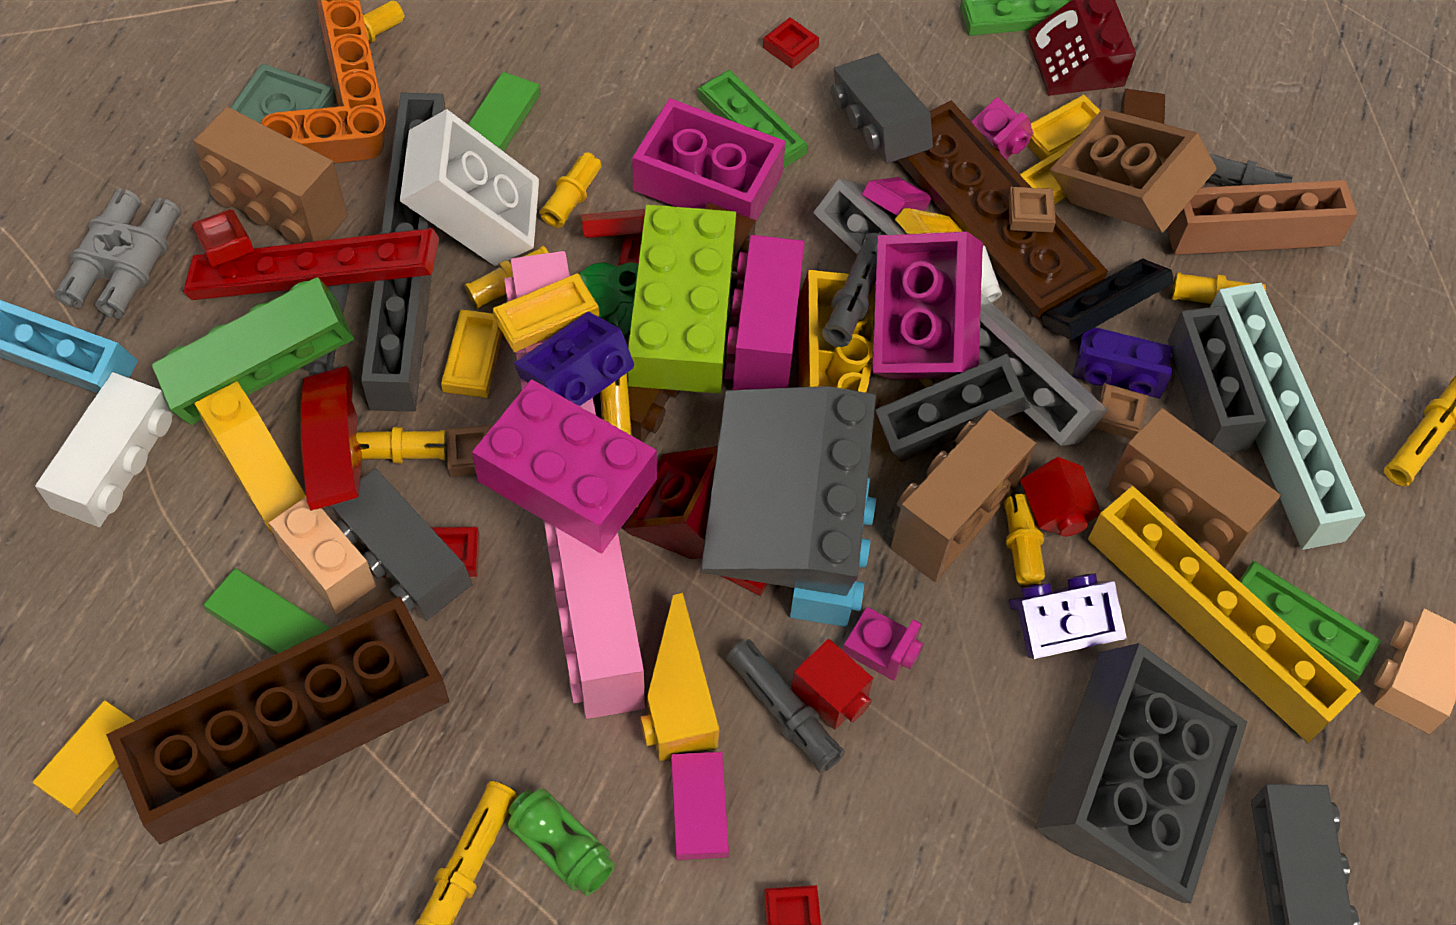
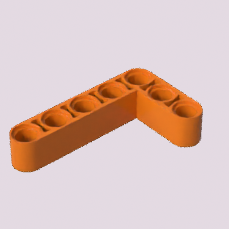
[261,0,386,163]

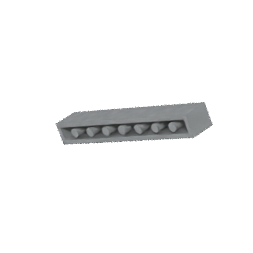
[813,178,1109,446]

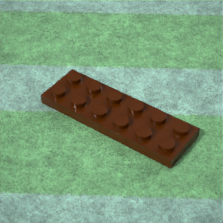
[897,100,1108,319]

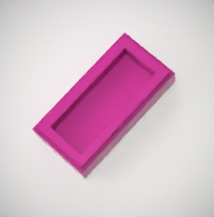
[862,177,932,216]
[671,752,729,860]

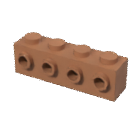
[1167,180,1357,255]

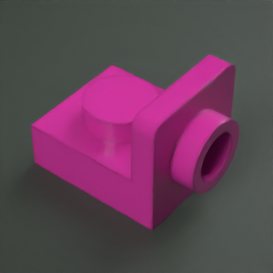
[971,97,1033,159]
[843,607,924,681]

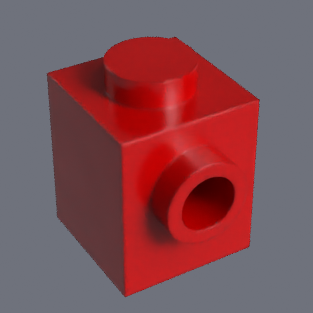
[1020,457,1101,537]
[791,638,874,730]

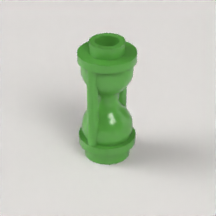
[508,788,615,896]

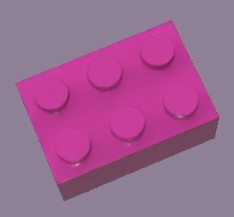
[632,98,786,221]
[873,231,983,380]
[725,235,805,390]
[472,379,657,554]

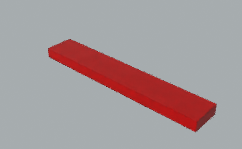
[183,228,439,300]

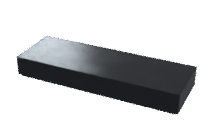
[1042,258,1174,340]

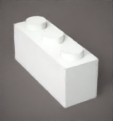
[35,372,174,528]

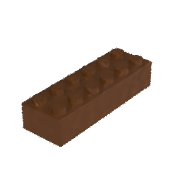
[106,596,450,844]

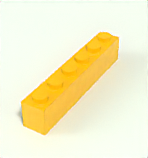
[1088,486,1361,743]

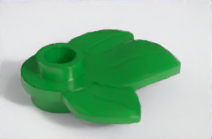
[579,262,639,338]

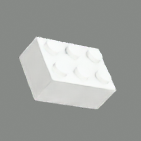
[400,109,539,266]

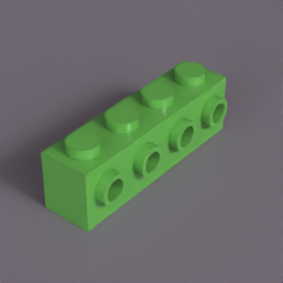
[152,277,355,425]

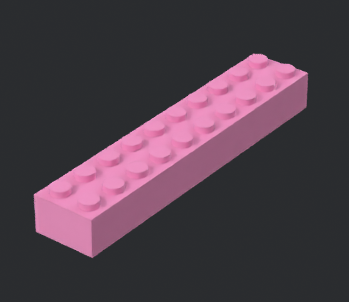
[504,251,645,719]

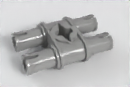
[54,188,181,319]

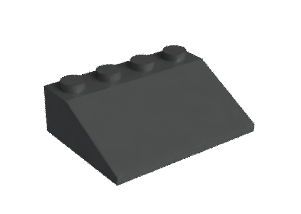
[700,386,876,596]
[1035,643,1247,903]

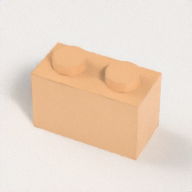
[269,497,376,615]
[1374,608,1456,734]

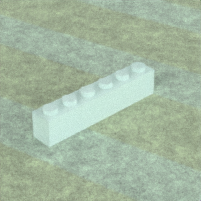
[1210,283,1366,550]

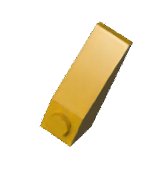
[194,381,306,534]
[640,593,720,761]

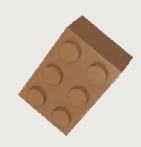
[193,106,348,244]
[1050,109,1217,233]
[1107,408,1281,569]
[890,410,1036,582]

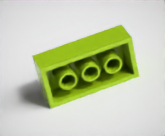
[628,204,736,394]

